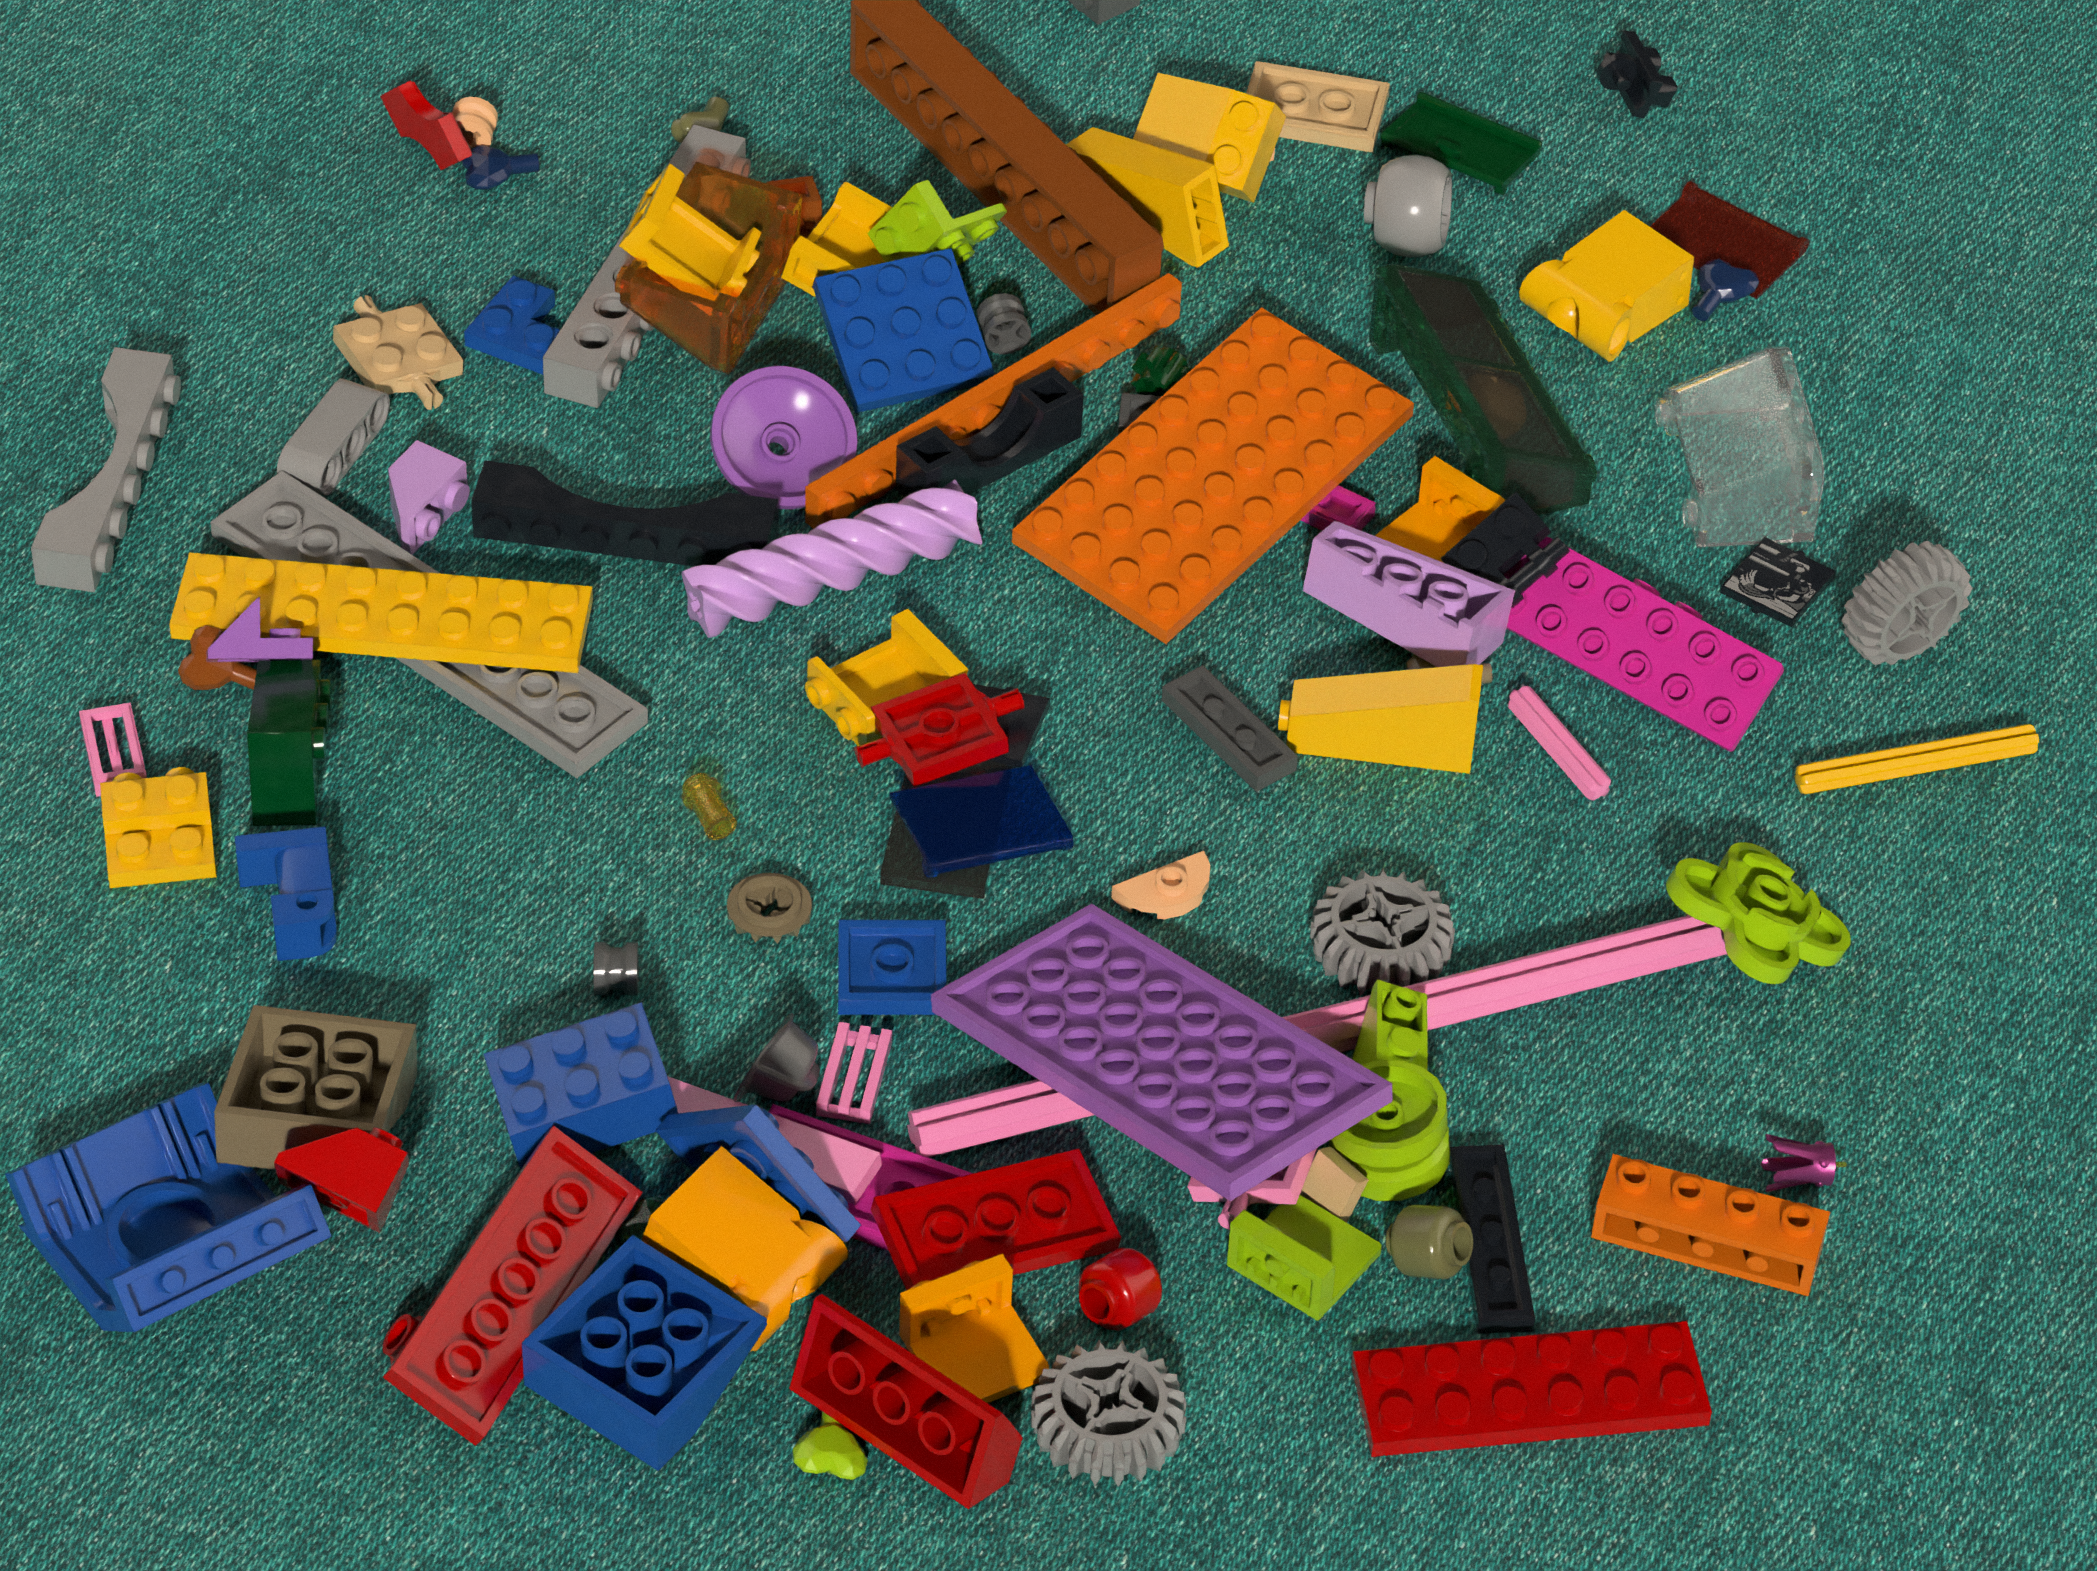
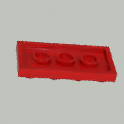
[871,1149,1122,1290]

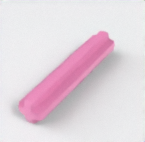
[1508,686,1611,801]

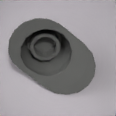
[734,1013,820,1102]

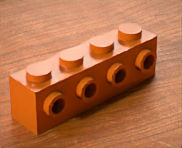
[1591,1154,1830,1296]

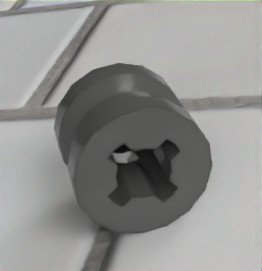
[976,293,1031,355]
[593,942,639,996]

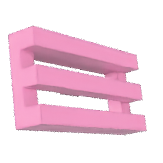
[79,702,147,797]
[816,1022,892,1124]

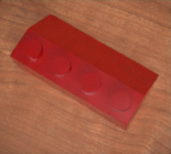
[789,1294,1023,1509]

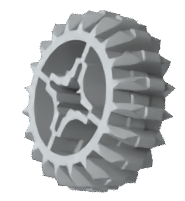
[1841,540,1973,665]
[1310,868,1455,996]
[1031,1340,1186,1487]

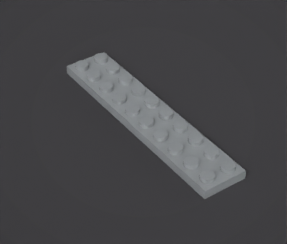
[210,470,648,778]

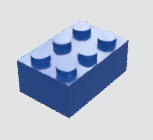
[484,1002,679,1169]

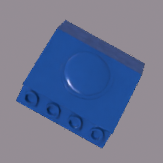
[5,1083,332,1332]

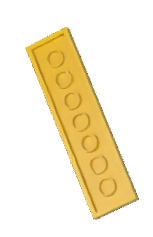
[169,552,593,673]

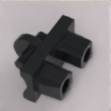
[1597,30,1677,118]

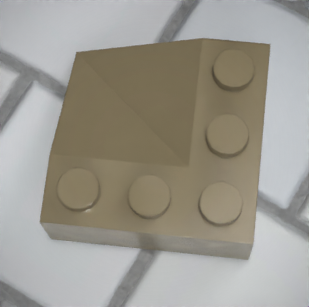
[214,1005,417,1169]

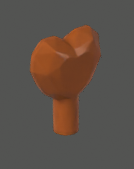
[178,625,257,690]

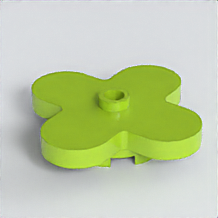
[1666,842,1851,984]

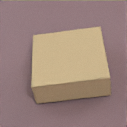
[1300,1146,1368,1223]

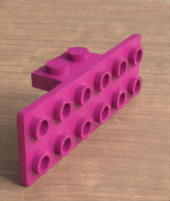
[1504,536,1784,752]

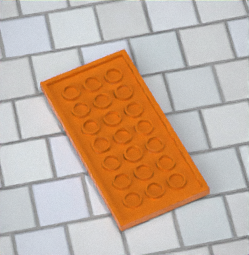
[1012,307,1414,644]

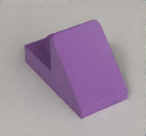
[206,597,313,662]

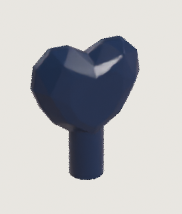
[462,145,539,191]
[1692,259,1759,321]

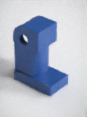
[234,827,337,961]

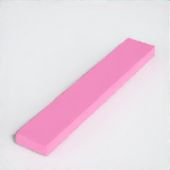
[667,1076,882,1205]

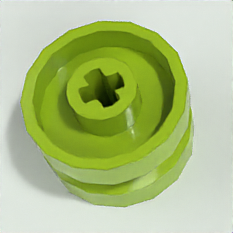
[1329,1060,1450,1201]

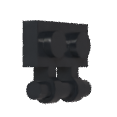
[1440,492,1570,609]

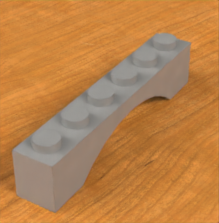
[31,347,181,592]

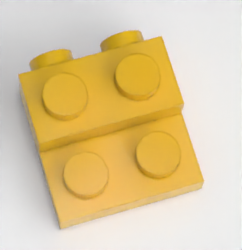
[100,767,217,888]

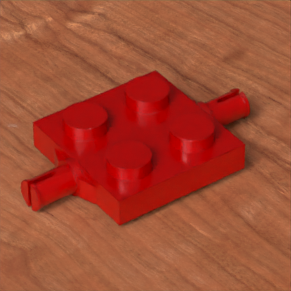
[854,673,1025,787]

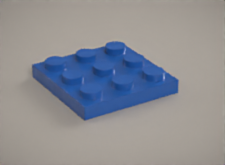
[812,248,995,413]

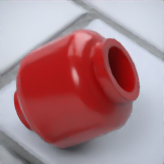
[1078,1248,1162,1331]

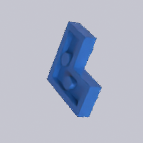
[464,275,560,375]

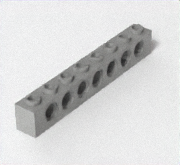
[543,125,751,408]

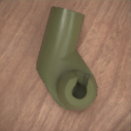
[671,97,729,143]

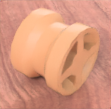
[452,97,498,148]

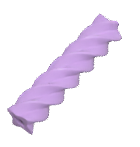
[681,479,982,638]

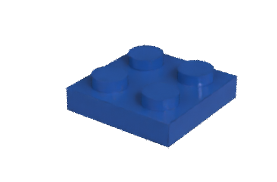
[838,920,947,1015]

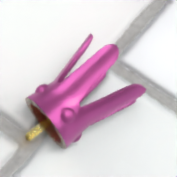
[1760,1134,1847,1192]

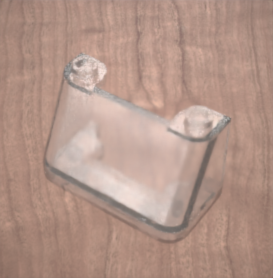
[1655,346,1824,548]

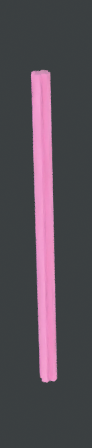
[907,915,1727,1158]

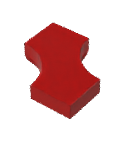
[380,80,472,170]

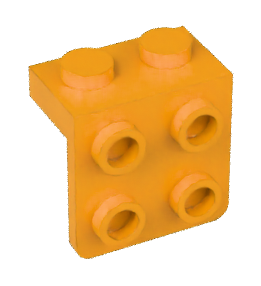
[1375,456,1506,562]
[899,1254,1049,1403]

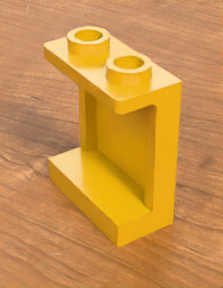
[619,164,762,313]
[781,182,892,297]
[805,609,968,746]

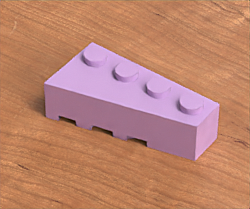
[1302,521,1515,667]

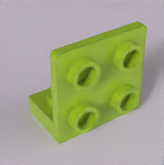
[1227,1195,1382,1321]

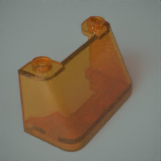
[615,161,802,374]

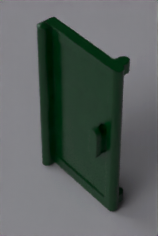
[1381,91,1542,195]

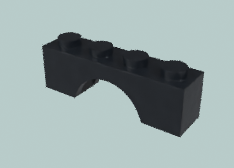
[896,367,1083,497]

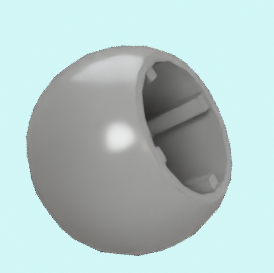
[1364,155,1452,258]

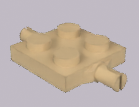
[333,295,463,410]

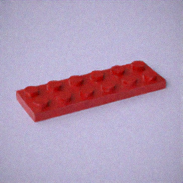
[382,1125,643,1446]
[1351,1321,1712,1457]

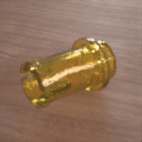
[681,773,737,840]

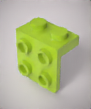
[867,180,1007,265]

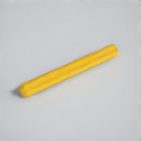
[1794,724,2039,795]

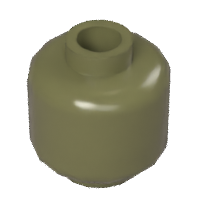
[1386,1205,1473,1280]

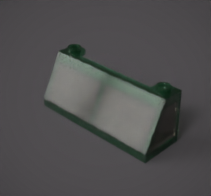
[1369,264,1597,516]

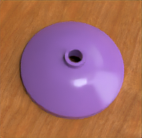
[710,366,857,509]

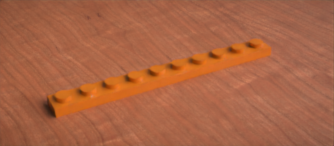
[805,273,1182,529]

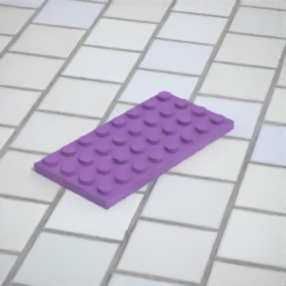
[931,903,1393,1201]

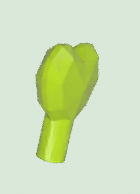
[792,1411,868,1480]

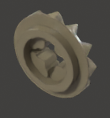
[727,873,812,944]

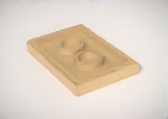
[1246,61,1390,153]

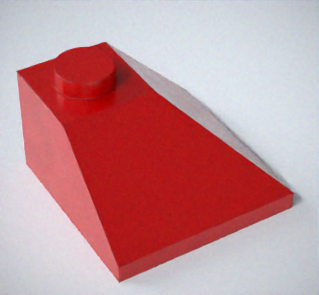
[274,1127,409,1233]

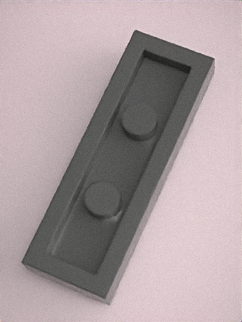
[1161,665,1298,792]

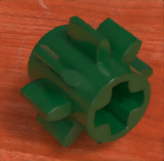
[1130,346,1192,396]

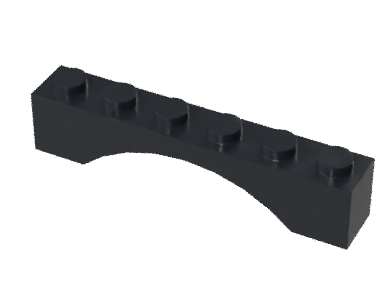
[471,460,779,566]

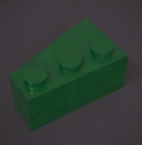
[247,660,332,826]

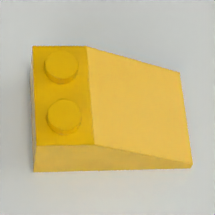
[1133,73,1287,203]

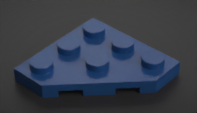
[655,1104,861,1242]

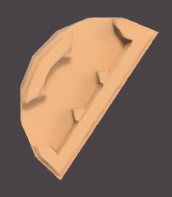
[1111,851,1210,920]

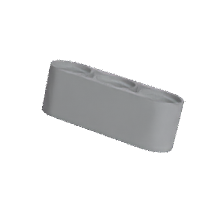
[277,378,390,496]

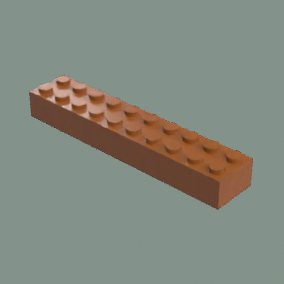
[850,0,1164,315]

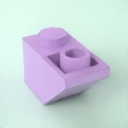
[388,440,470,555]

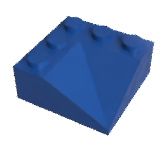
[522,1235,767,1471]

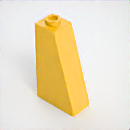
[1066,127,1229,268]
[1278,664,1483,774]

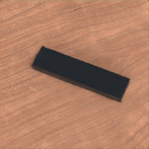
[1449,1144,1535,1334]

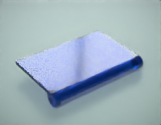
[889,765,1074,879]

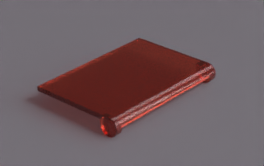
[1649,181,1810,299]

